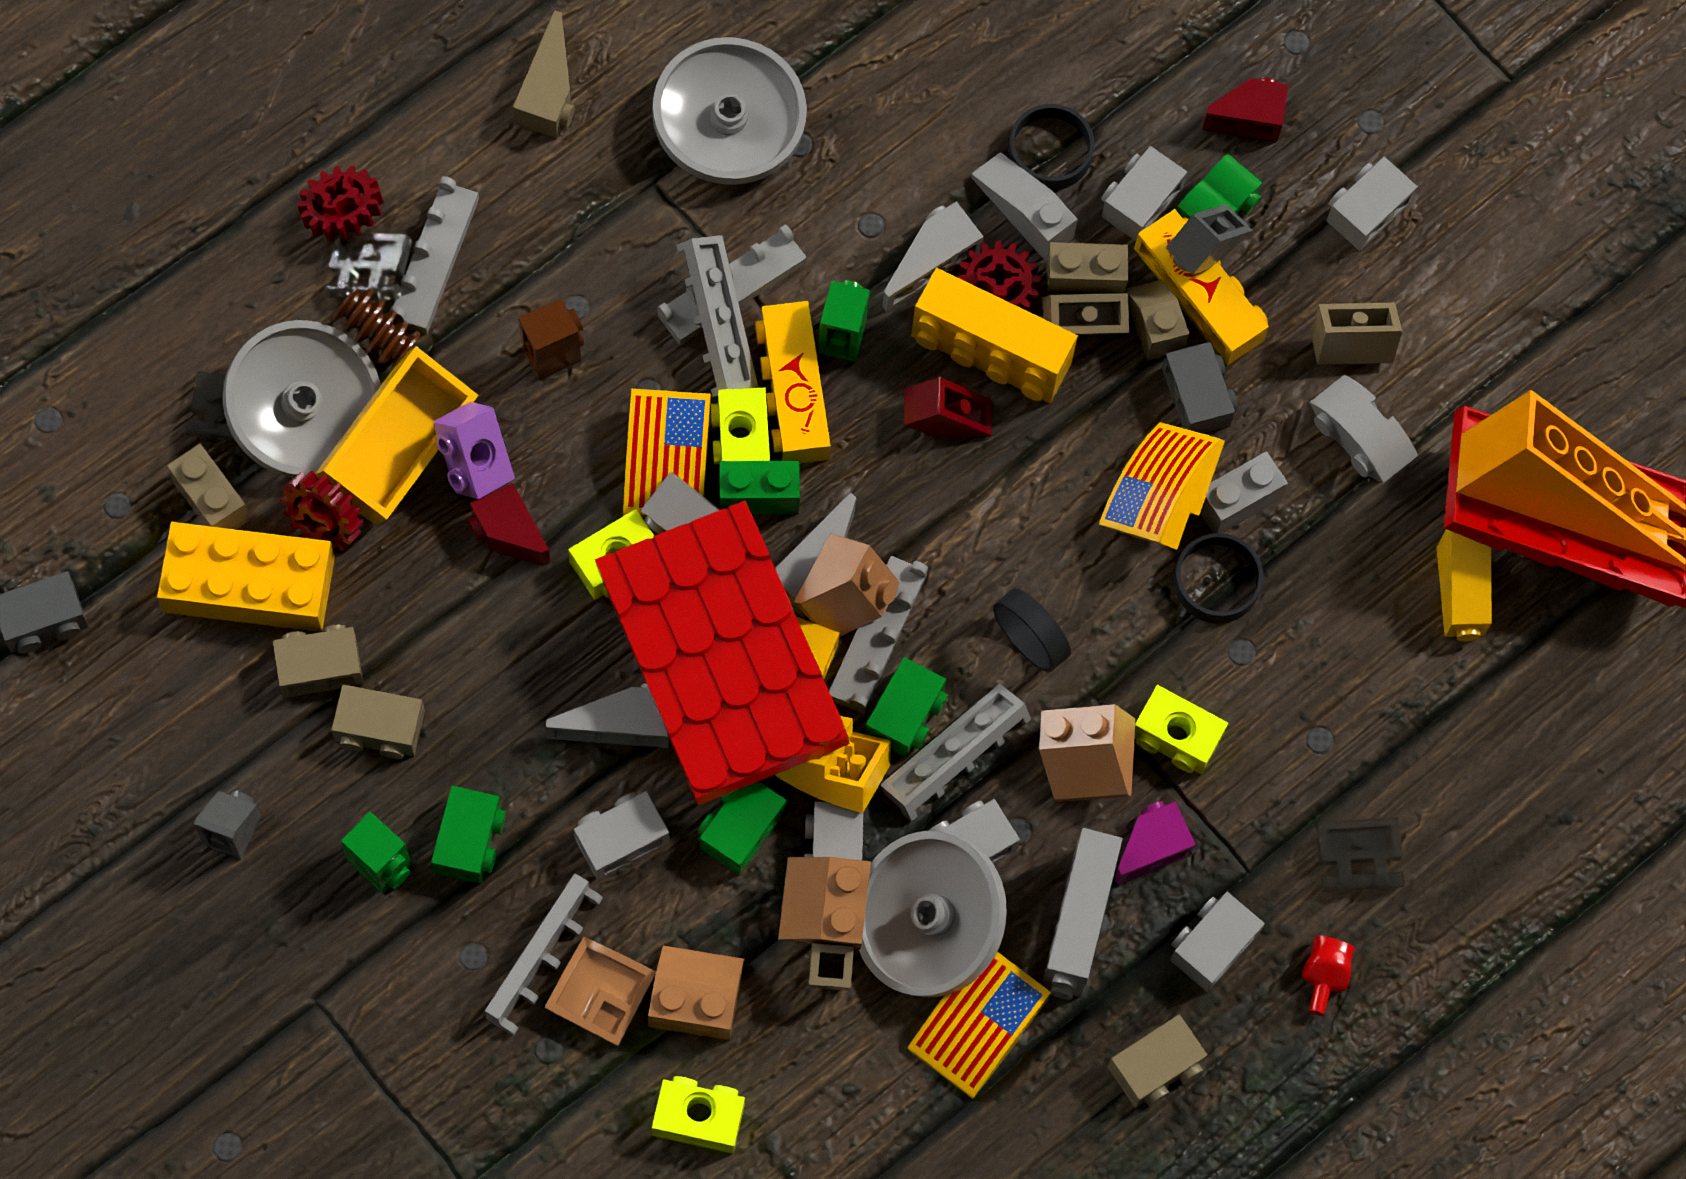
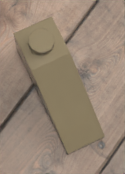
[513,10,575,139]

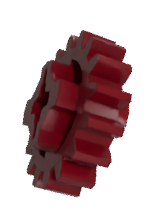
[297,166,384,241]
[957,240,1041,312]
[280,471,363,551]

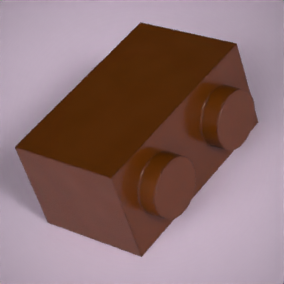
[518,298,584,380]

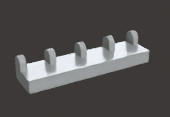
[390,176,479,334]
[657,224,807,346]
[676,235,758,398]
[829,556,928,714]
[880,684,1031,822]
[485,873,603,1036]

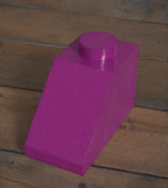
[1114,801,1196,885]

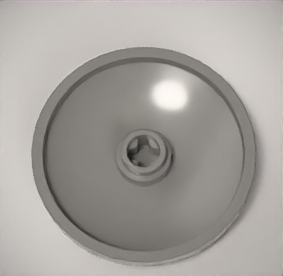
[652,37,807,185]
[223,320,381,478]
[859,831,1007,998]

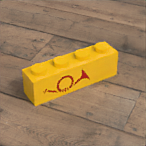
[1134,209,1269,366]
[755,301,831,464]

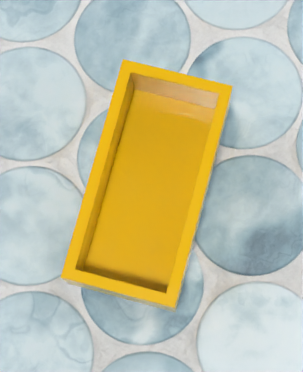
[911,267,1078,404]
[315,346,479,525]
[157,522,335,632]

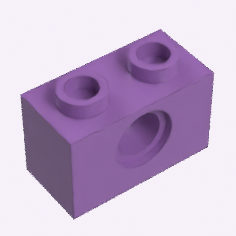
[433,402,515,499]

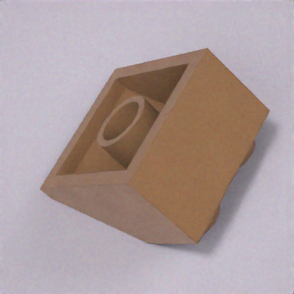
[794,533,900,637]
[1039,704,1135,802]
[778,857,871,950]
[648,946,744,1040]

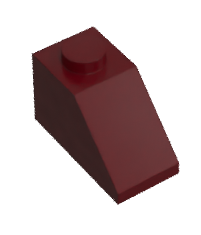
[1202,78,1288,142]
[904,377,992,438]
[467,483,550,566]

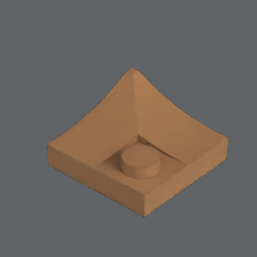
[544,937,656,1047]

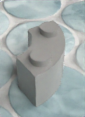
[1310,375,1418,483]

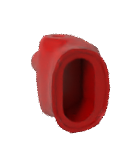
[1302,935,1355,1016]

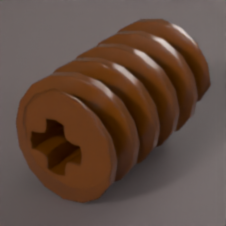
[331,285,420,366]

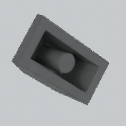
[1166,204,1253,275]
[194,790,261,860]

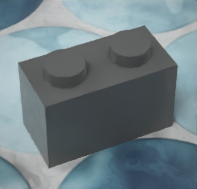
[1162,342,1238,434]
[0,571,89,654]

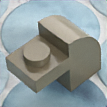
[809,943,854,991]

